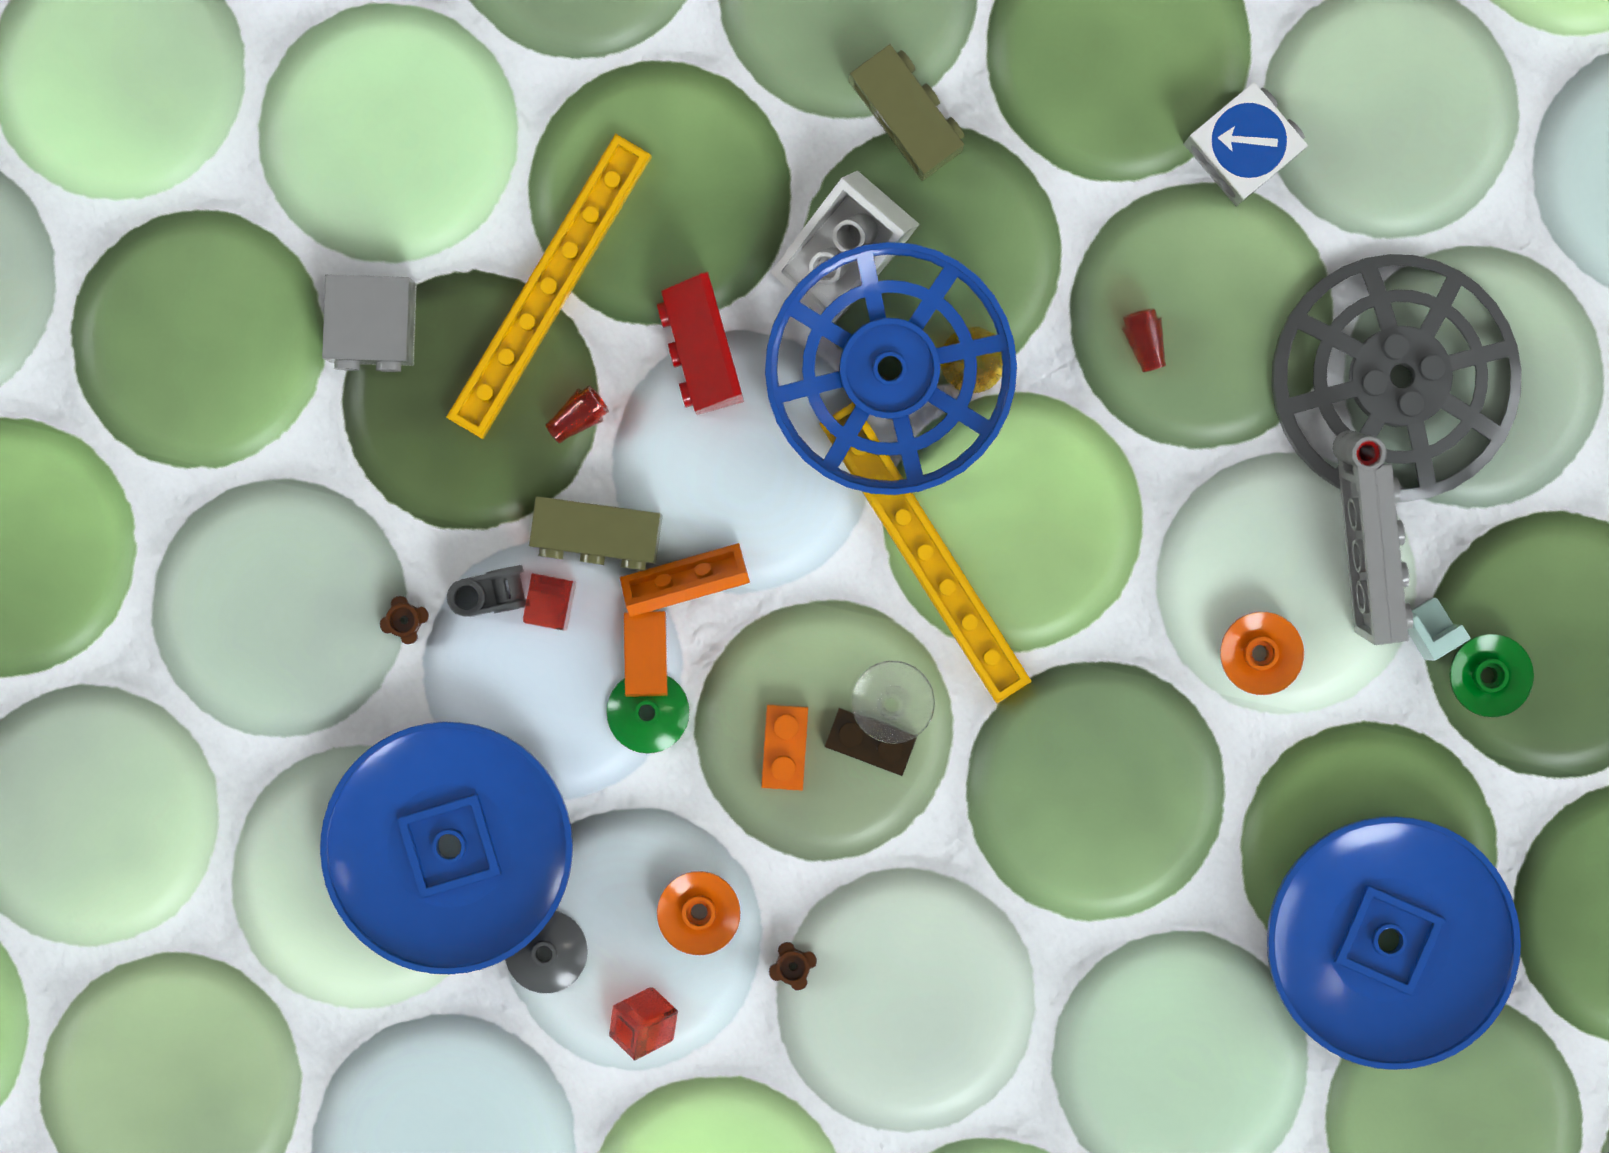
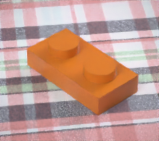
[761,704,808,791]

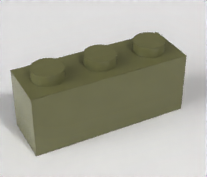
[849,44,965,181]
[529,496,663,571]

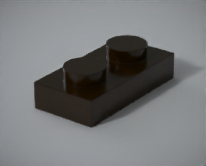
[825,708,917,776]

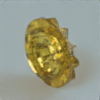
[940,327,1003,393]

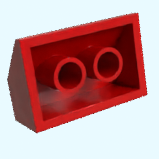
[657,272,744,415]

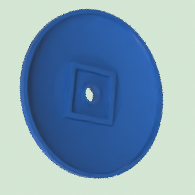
[320,722,573,975]
[1267,816,1521,1070]

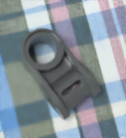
[447,565,531,617]

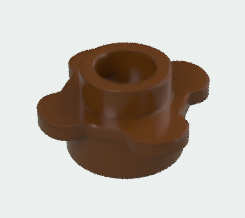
[380,596,429,644]
[769,942,817,991]

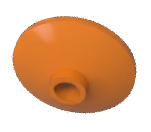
[1220,612,1304,695]
[657,871,741,955]

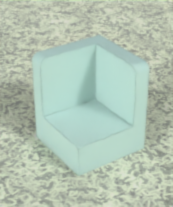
[1408,598,1471,661]

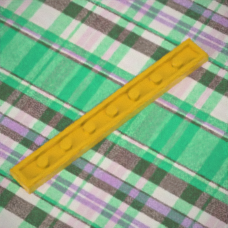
[446,133,652,439]
[819,402,1032,704]

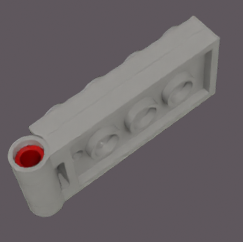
[1332,430,1413,645]

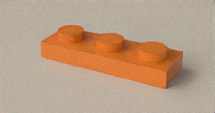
[620,543,750,617]

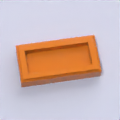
[624,611,668,697]

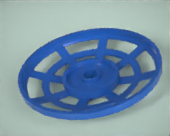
[765,242,1017,495]

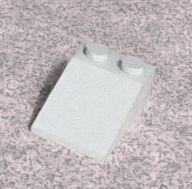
[770,171,920,324]

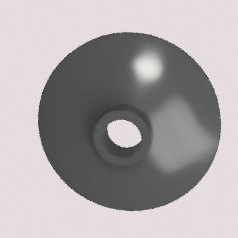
[505,911,588,993]

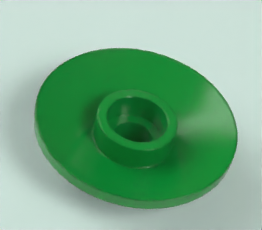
[1449,634,1534,717]
[607,675,689,753]

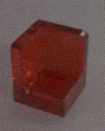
[523,573,577,631]
[609,987,678,1061]

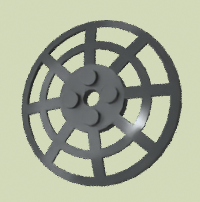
[1271,254,1522,502]

